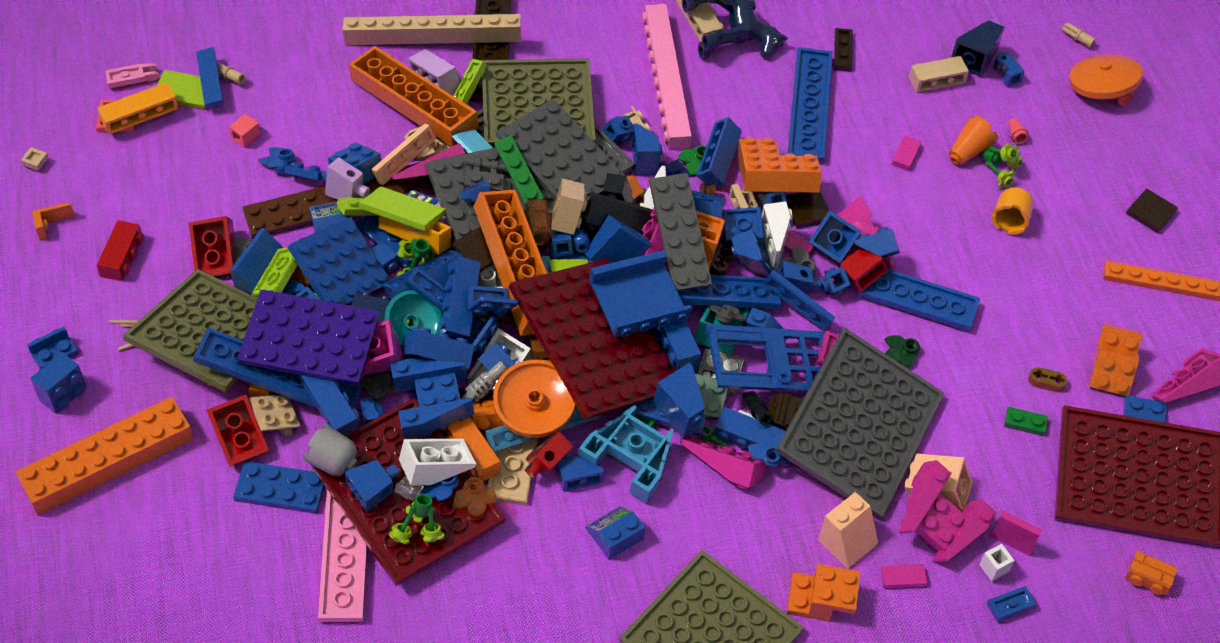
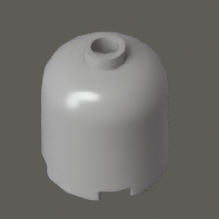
[303,424,358,476]

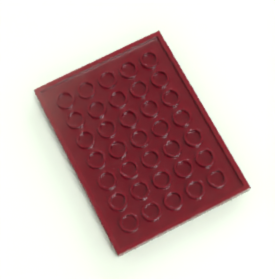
[508,259,675,420]
[309,398,506,586]
[1054,405,1220,548]

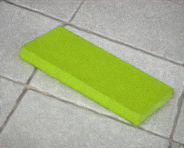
[359,187,446,231]

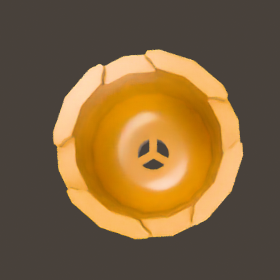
[991,187,1034,235]

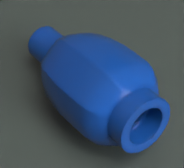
[571,227,590,253]

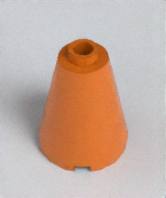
[949,116,998,165]

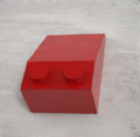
[188,216,235,277]
[207,395,269,467]

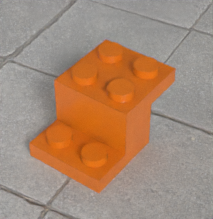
[696,211,725,268]
[1088,323,1143,396]
[786,564,860,622]

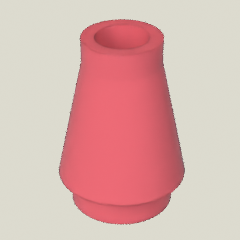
[1008,118,1029,144]

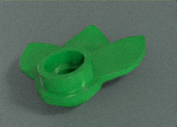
[678,145,706,176]

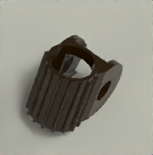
[765,393,803,431]

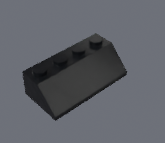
[580,193,653,237]

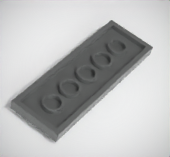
[649,173,712,292]

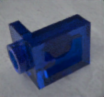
[660,159,688,176]

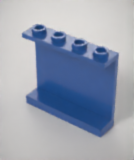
[589,250,692,338]

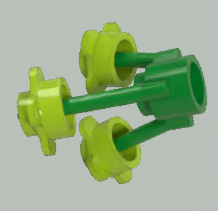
[983,143,1023,189]
[397,238,436,276]
[389,494,444,544]

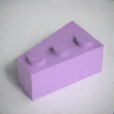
[408,49,459,96]

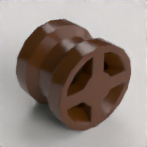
[700,183,716,196]

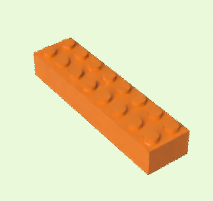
[348,46,479,147]
[473,190,547,336]
[15,397,194,516]

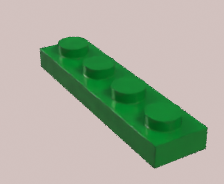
[494,135,544,209]

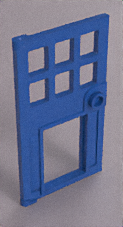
[705,324,825,392]

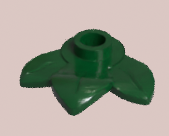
[884,335,920,367]

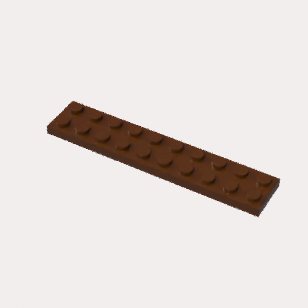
[242,162,435,240]

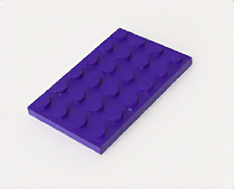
[237,289,380,386]

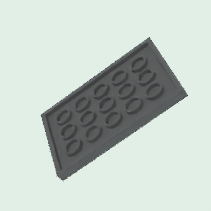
[496,99,625,202]

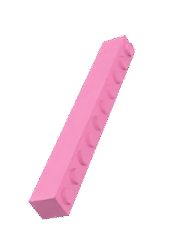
[642,4,691,150]

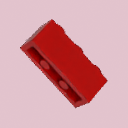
[96,220,144,281]

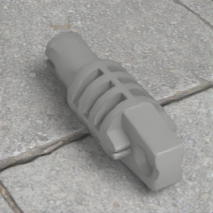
[460,361,509,403]

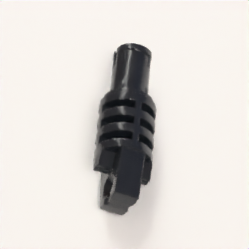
[742,391,772,425]

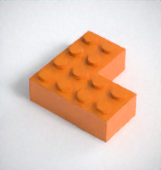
[738,137,822,193]

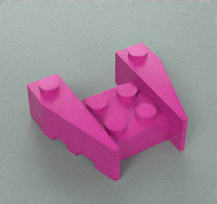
[899,460,997,563]

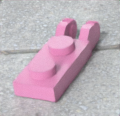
[105,63,159,89]

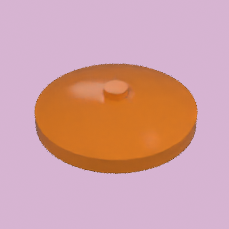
[1069,54,1143,99]
[493,360,576,438]

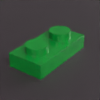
[1004,406,1048,437]

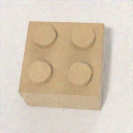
[551,178,587,235]

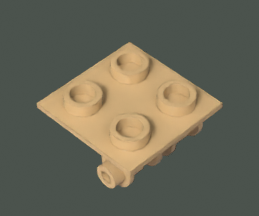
[248,394,300,436]

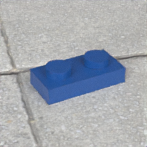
[987,586,1036,622]

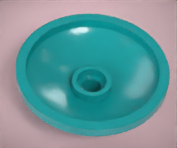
[384,290,442,346]

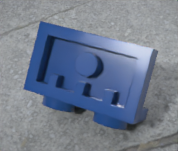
[27,327,79,369]

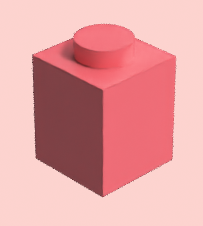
[229,114,260,148]

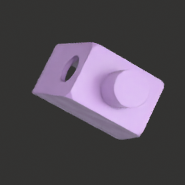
[325,157,370,199]

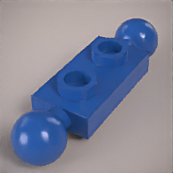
[274,159,327,183]

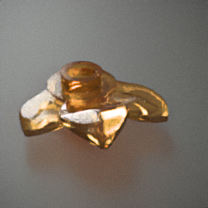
[454,477,496,517]

